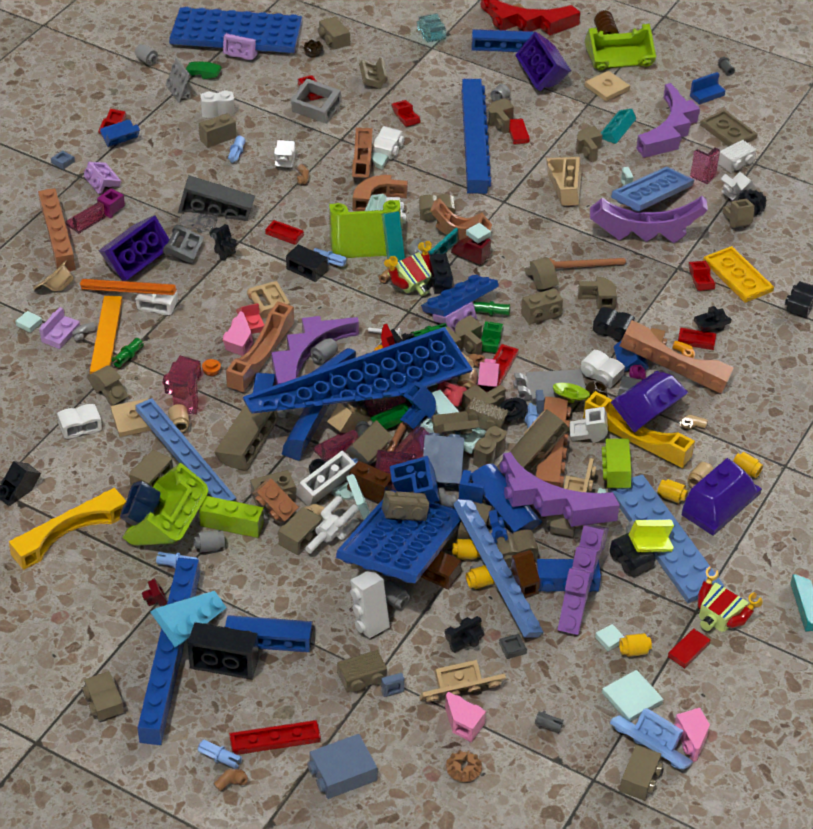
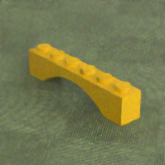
[583,391,695,468]
[9,487,126,570]

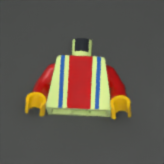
[384,241,432,297]
[697,567,763,632]

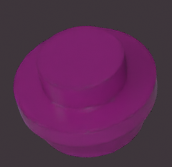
[629,365,646,380]

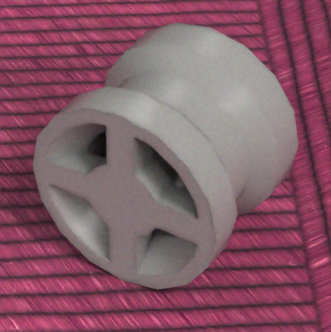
[490,84,511,102]

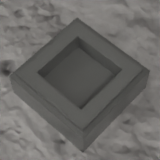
[499,634,527,659]

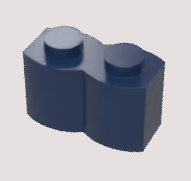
[120,481,161,526]

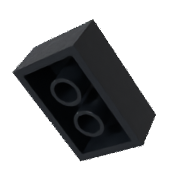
[188,622,259,680]

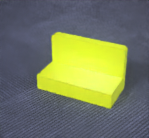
[629,520,674,552]

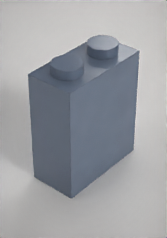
[423,433,464,488]
[307,734,378,799]

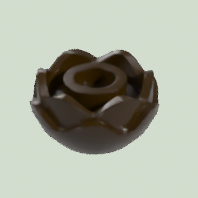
[303,40,323,57]
[585,381,608,397]

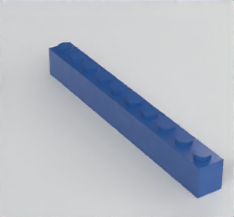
[461,79,491,194]
[138,557,200,745]

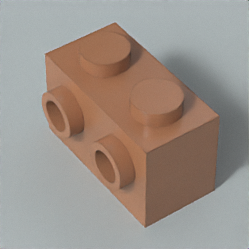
[253,478,299,522]

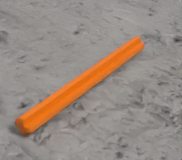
[80,279,177,295]

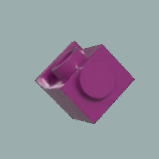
[97,188,125,219]

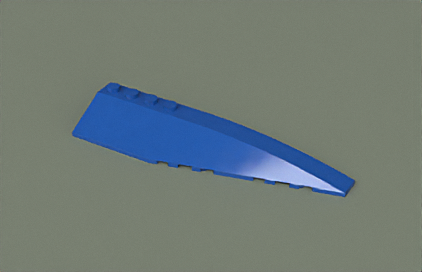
[243,327,473,414]

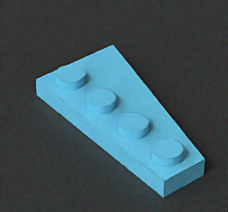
[150,591,227,647]

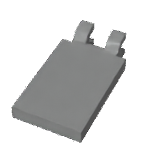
[513,369,587,404]

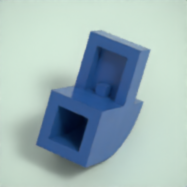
[400,381,436,429]

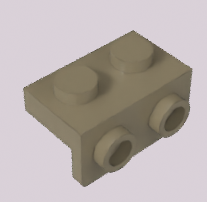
[359,58,388,89]
[432,411,479,436]

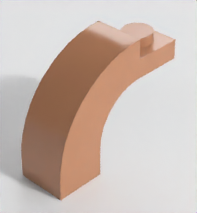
[352,127,373,178]
[352,175,408,211]
[430,198,492,240]

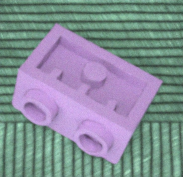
[223,34,258,60]
[84,162,121,194]
[432,302,477,332]
[39,307,80,349]

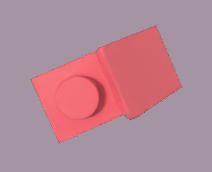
[236,303,264,334]
[436,381,467,407]

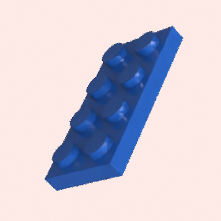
[421,275,499,317]

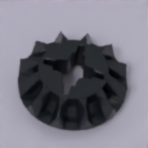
[499,397,528,423]

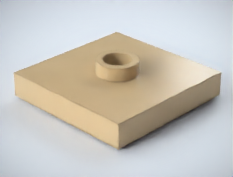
[585,70,630,101]
[110,398,151,437]

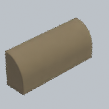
[215,404,279,470]
[497,409,570,476]

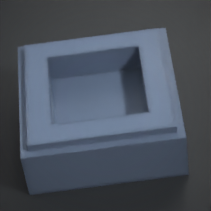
[51,150,75,170]
[535,390,544,415]
[381,673,405,697]

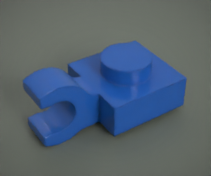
[489,510,508,543]

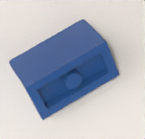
[690,72,726,105]
[100,120,140,147]
[614,340,649,372]
[458,470,484,504]

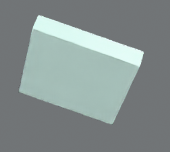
[346,474,370,520]
[602,670,663,722]

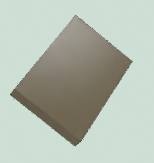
[700,109,758,146]

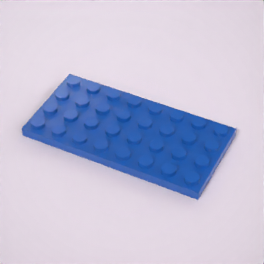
[169,7,302,53]
[336,489,461,583]

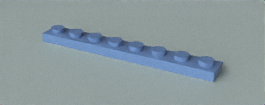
[135,398,236,502]
[453,499,544,638]

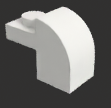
[274,140,296,168]
[721,172,756,201]
[570,407,608,443]

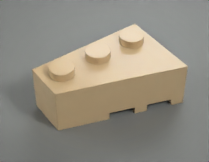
[546,157,581,206]

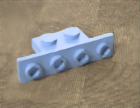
[610,708,693,769]

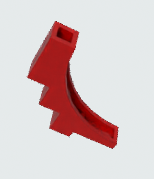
[480,0,581,36]

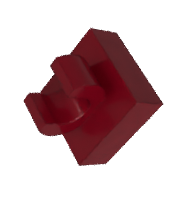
[141,578,168,607]

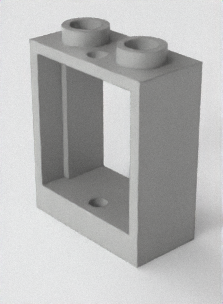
[290,79,342,124]

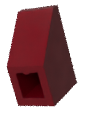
[451,236,491,265]

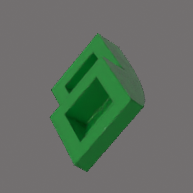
[186,61,222,79]
[481,321,503,353]

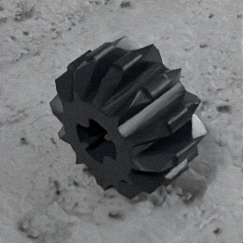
[738,189,767,215]

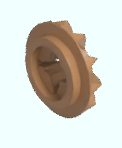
[446,750,482,782]

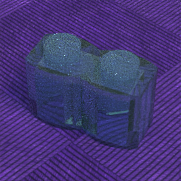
[417,13,446,42]

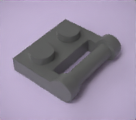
[163,225,204,264]

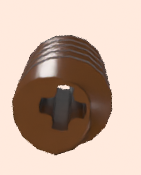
[594,10,619,35]

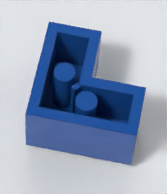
[390,456,440,504]

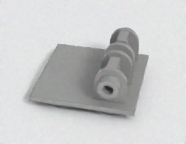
[166,58,191,103]

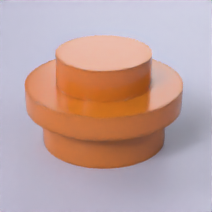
[202,359,221,376]

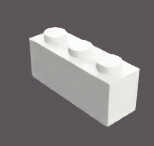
[296,451,356,506]
[350,570,390,638]

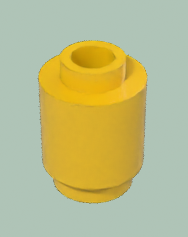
[733,452,763,478]
[657,479,688,504]
[452,539,481,559]
[465,565,495,589]
[619,633,652,657]

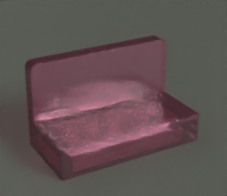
[690,147,720,184]
[66,201,105,234]
[172,373,198,414]
[392,427,429,463]
[313,430,358,462]

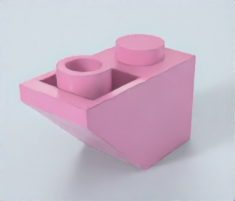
[223,311,254,356]
[478,359,499,387]
[445,692,486,742]
[674,708,710,762]

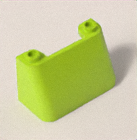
[584,24,656,70]
[329,200,401,258]
[122,462,208,546]

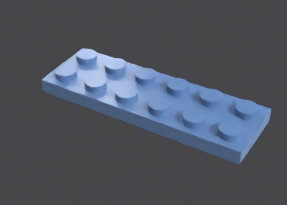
[611,166,694,211]

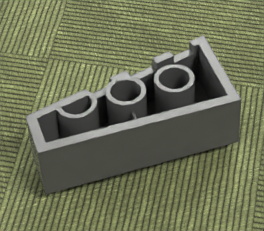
[178,175,255,221]

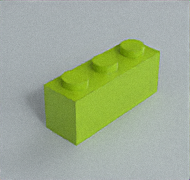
[602,438,631,488]
[199,496,264,538]

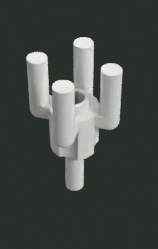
[305,496,360,553]

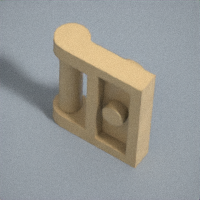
[247,281,290,318]

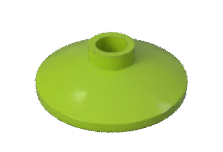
[552,382,590,403]

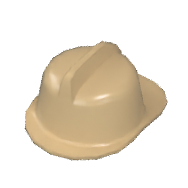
[33,261,73,291]

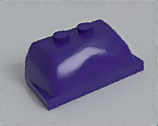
[515,31,571,91]
[98,215,170,281]
[611,370,689,433]
[681,458,762,536]

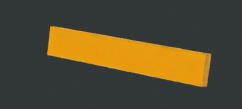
[90,296,123,374]

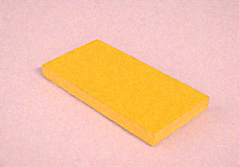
[703,246,774,303]

